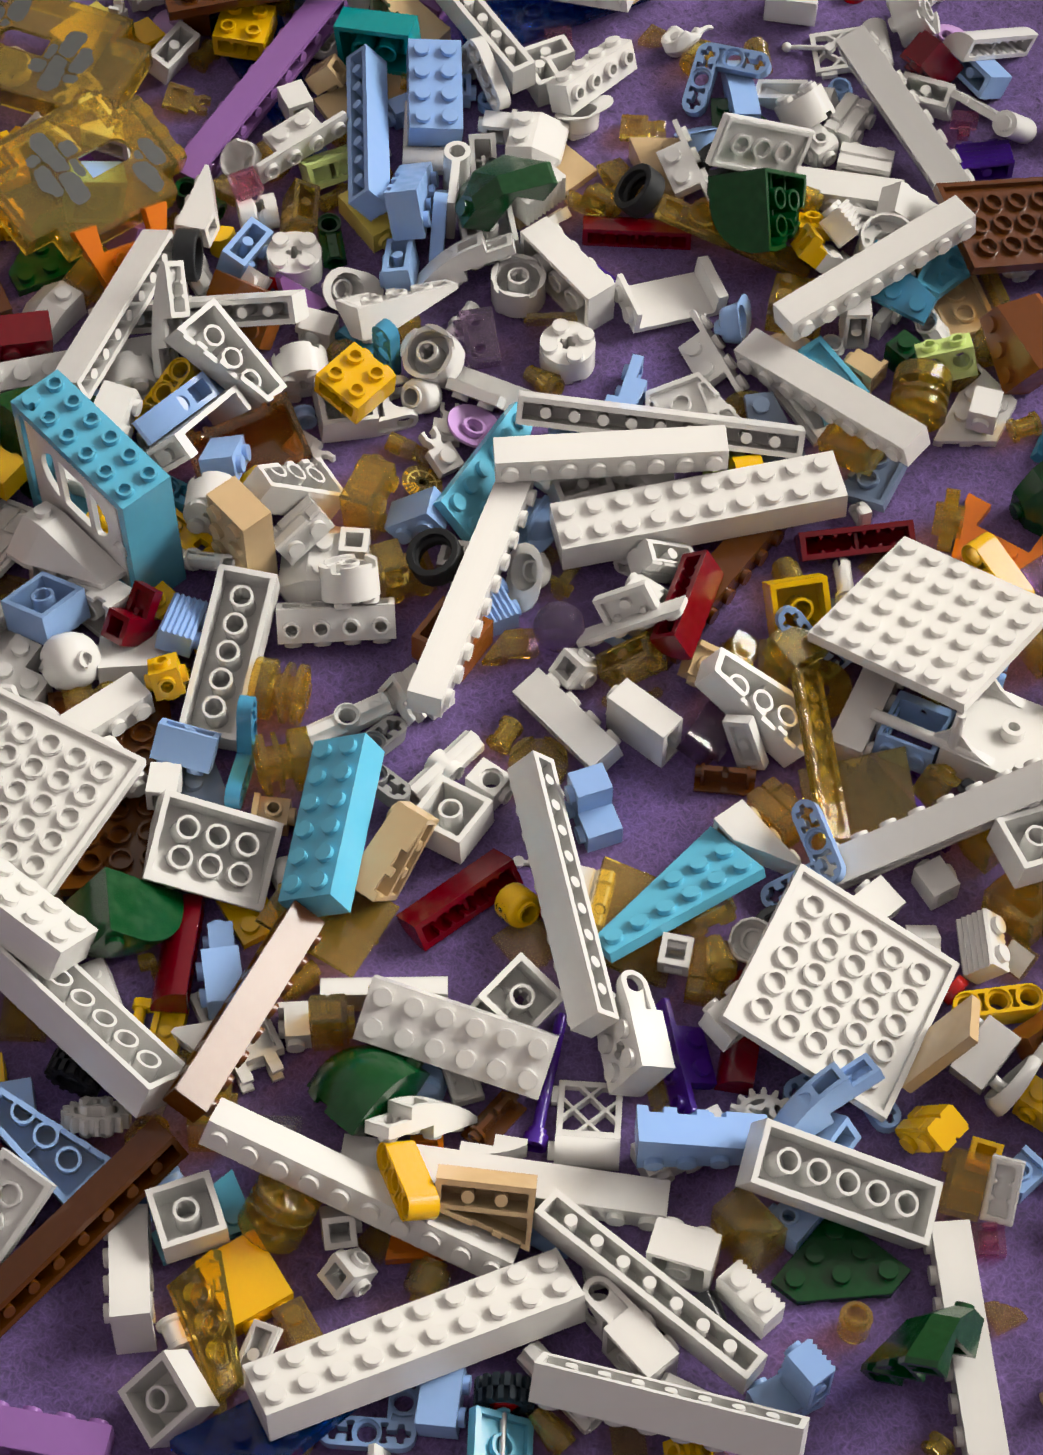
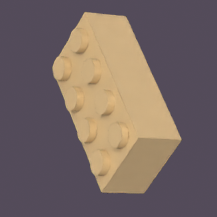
[206,475,279,578]

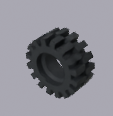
[44,1047,102,1097]

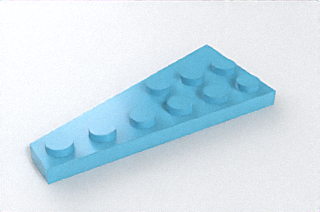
[433,402,533,541]
[598,826,766,963]

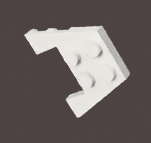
[645,372,741,418]

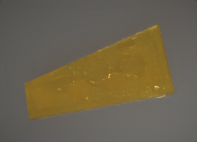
[166,1249,244,1403]

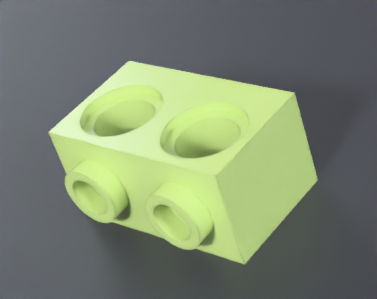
[298,144,348,192]
[914,332,978,387]

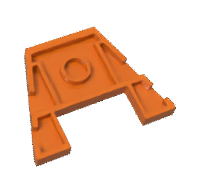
[70,201,167,289]
[951,493,1043,578]

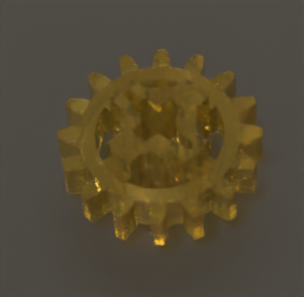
[931,488,966,552]

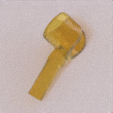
[138,953,158,982]

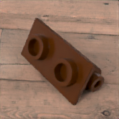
[693,762,756,797]
[461,1089,527,1146]

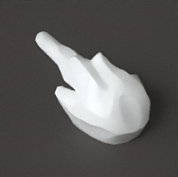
[661,25,714,58]

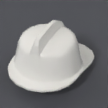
[555,95,614,141]
[321,267,384,311]
[506,542,552,613]

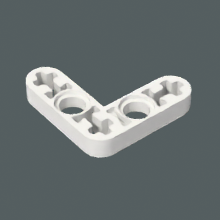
[461,36,511,112]

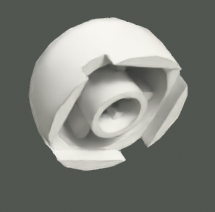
[40,632,102,692]

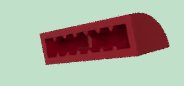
[582,215,692,250]
[794,519,916,562]
[649,550,724,660]
[396,848,523,951]
[150,894,205,1014]
[714,969,760,1095]

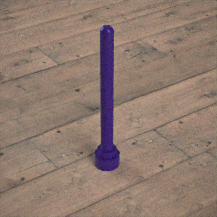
[523,1012,567,1154]

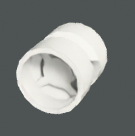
[236,193,280,229]

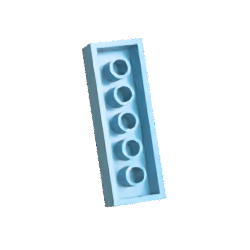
[278,733,385,917]

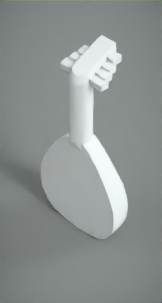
[984,1042,1043,1117]

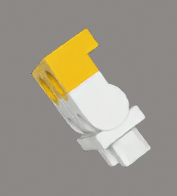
[790,222,850,274]

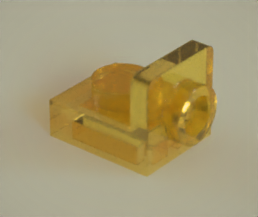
[910,763,961,808]

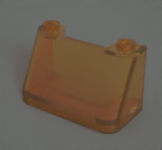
[185,391,313,478]

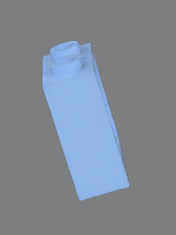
[871,690,957,777]

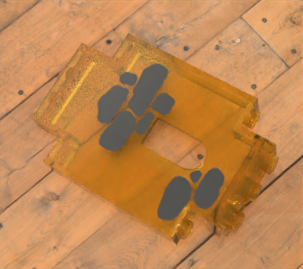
[0,0,153,129]
[0,88,187,263]

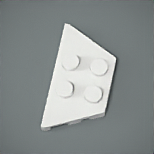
[933,364,1017,447]

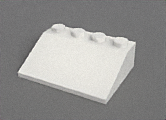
[142,789,284,913]

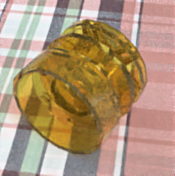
[889,358,953,432]
[247,656,312,727]
[253,726,312,797]
[237,1173,323,1254]

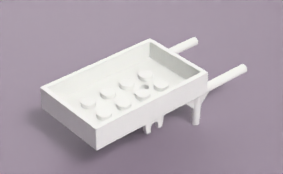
[870,679,1043,784]

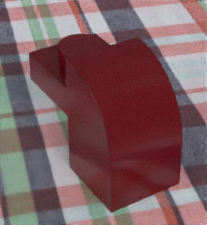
[100,581,163,647]

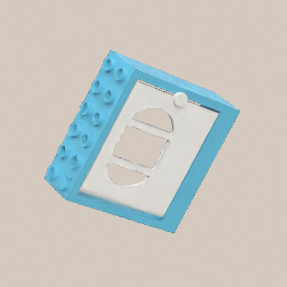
[10,369,186,589]

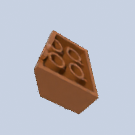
[979,293,1043,395]

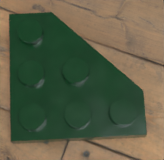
[8,208,94,297]
[770,1219,911,1306]

